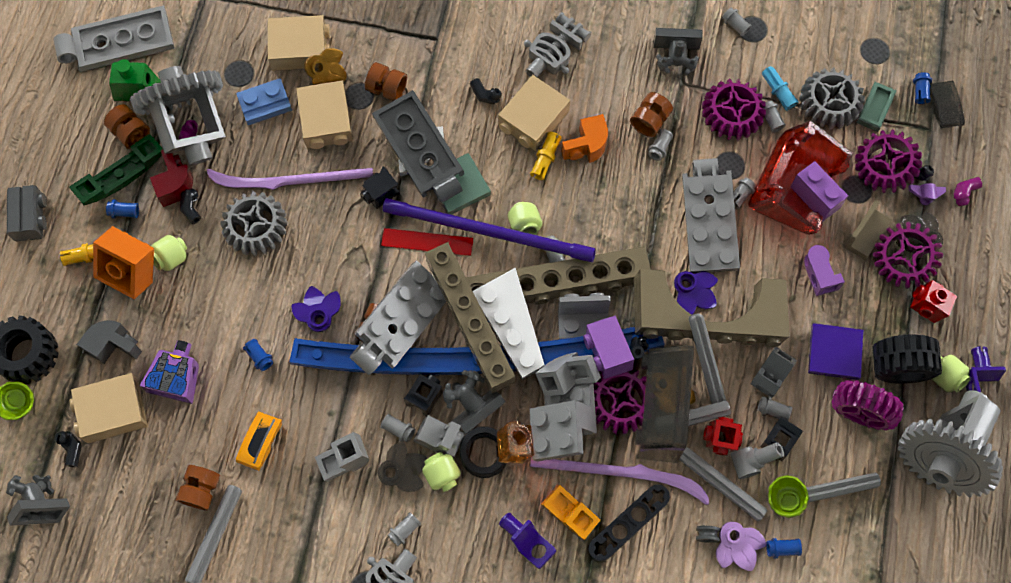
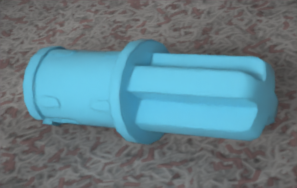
[762,66,799,111]

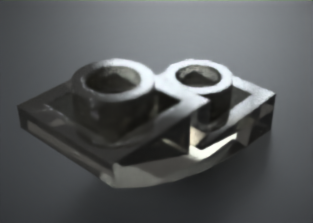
[930,80,965,129]

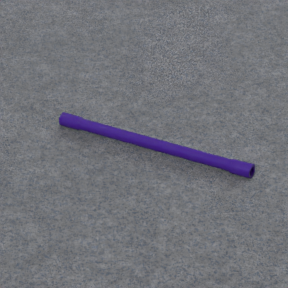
[383,198,596,263]

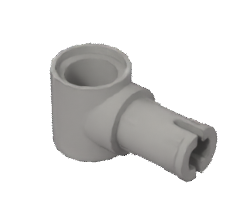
[730,442,784,479]

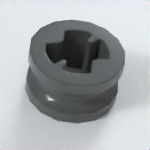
[696,525,720,543]

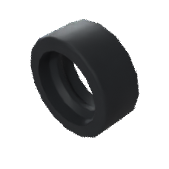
[460,426,509,478]

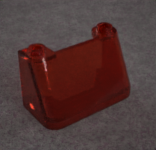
[748,121,853,235]

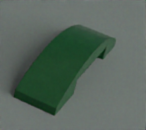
[69,134,163,206]

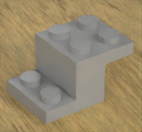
[530,383,597,462]

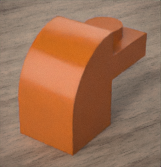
[561,114,608,163]

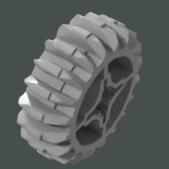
[799,68,865,130]
[221,191,288,256]

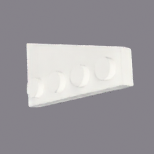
[473,268,545,380]

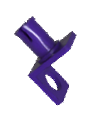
[966,346,1006,392]
[499,513,556,569]

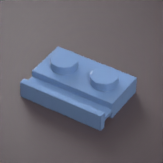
[236,78,292,125]

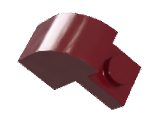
[150,150,193,207]

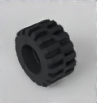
[0,316,58,385]
[873,334,942,384]

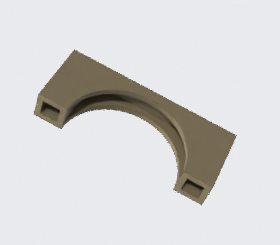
[634,269,789,347]

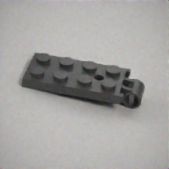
[372,90,464,203]

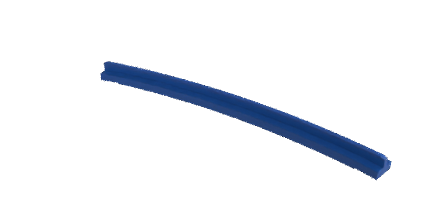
[289,327,665,375]

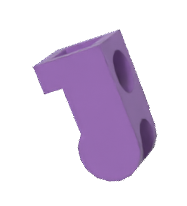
[804,245,844,296]

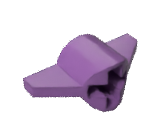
[908,183,946,205]

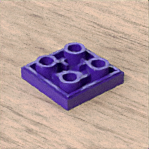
[808,323,863,380]

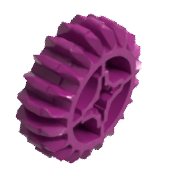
[702,78,766,141]
[855,129,922,193]
[873,222,943,289]
[594,370,656,435]
[831,380,904,431]

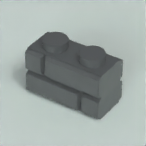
[7,185,47,242]

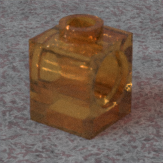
[497,421,534,463]

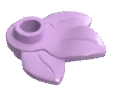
[716,521,766,571]

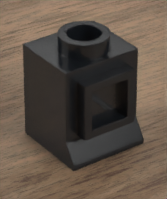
[360,166,400,209]
[404,374,443,416]
[760,416,803,461]

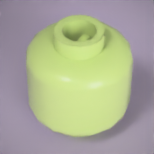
[508,202,542,235]
[151,235,187,271]
[932,355,971,392]
[422,451,461,492]

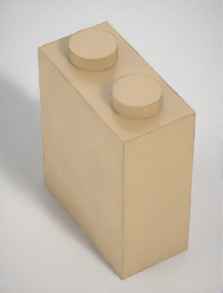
[268,15,331,71]
[498,75,570,151]
[296,81,353,149]
[69,373,148,443]

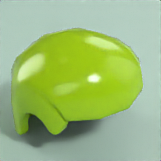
[0,381,34,420]
[768,475,809,518]

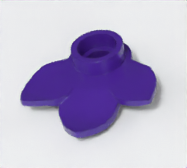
[674,271,718,315]
[292,286,341,332]

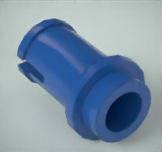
[913,72,932,104]
[106,199,139,219]
[243,339,273,371]
[766,538,802,559]

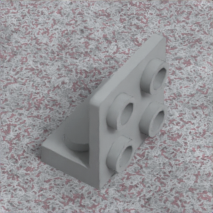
[558,293,611,340]

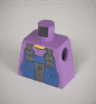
[140,340,199,404]

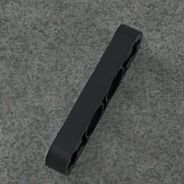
[588,484,670,563]

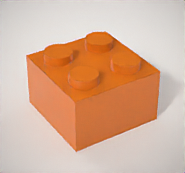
[93,226,154,300]

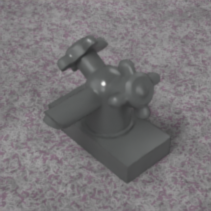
[653,28,702,75]
[443,370,505,434]
[6,475,70,526]

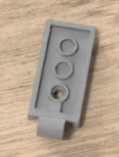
[54,5,175,72]
[682,158,740,274]
[349,260,446,375]

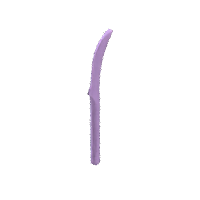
[207,168,373,190]
[530,457,709,505]

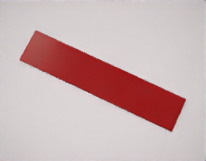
[381,228,474,256]

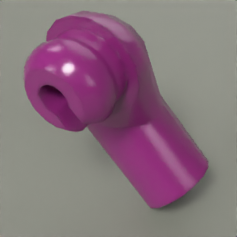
[179,119,198,140]
[953,177,982,206]

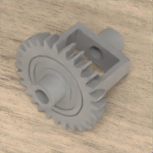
[130,66,226,165]
[897,390,1003,497]

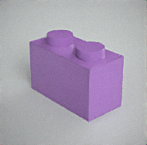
[791,161,848,221]
[583,316,634,379]

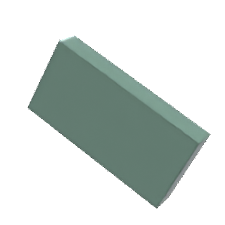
[856,82,897,132]

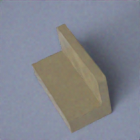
[845,200,892,260]

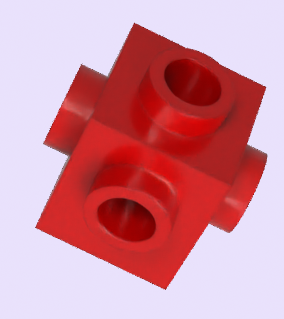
[910,280,957,323]
[703,417,743,456]

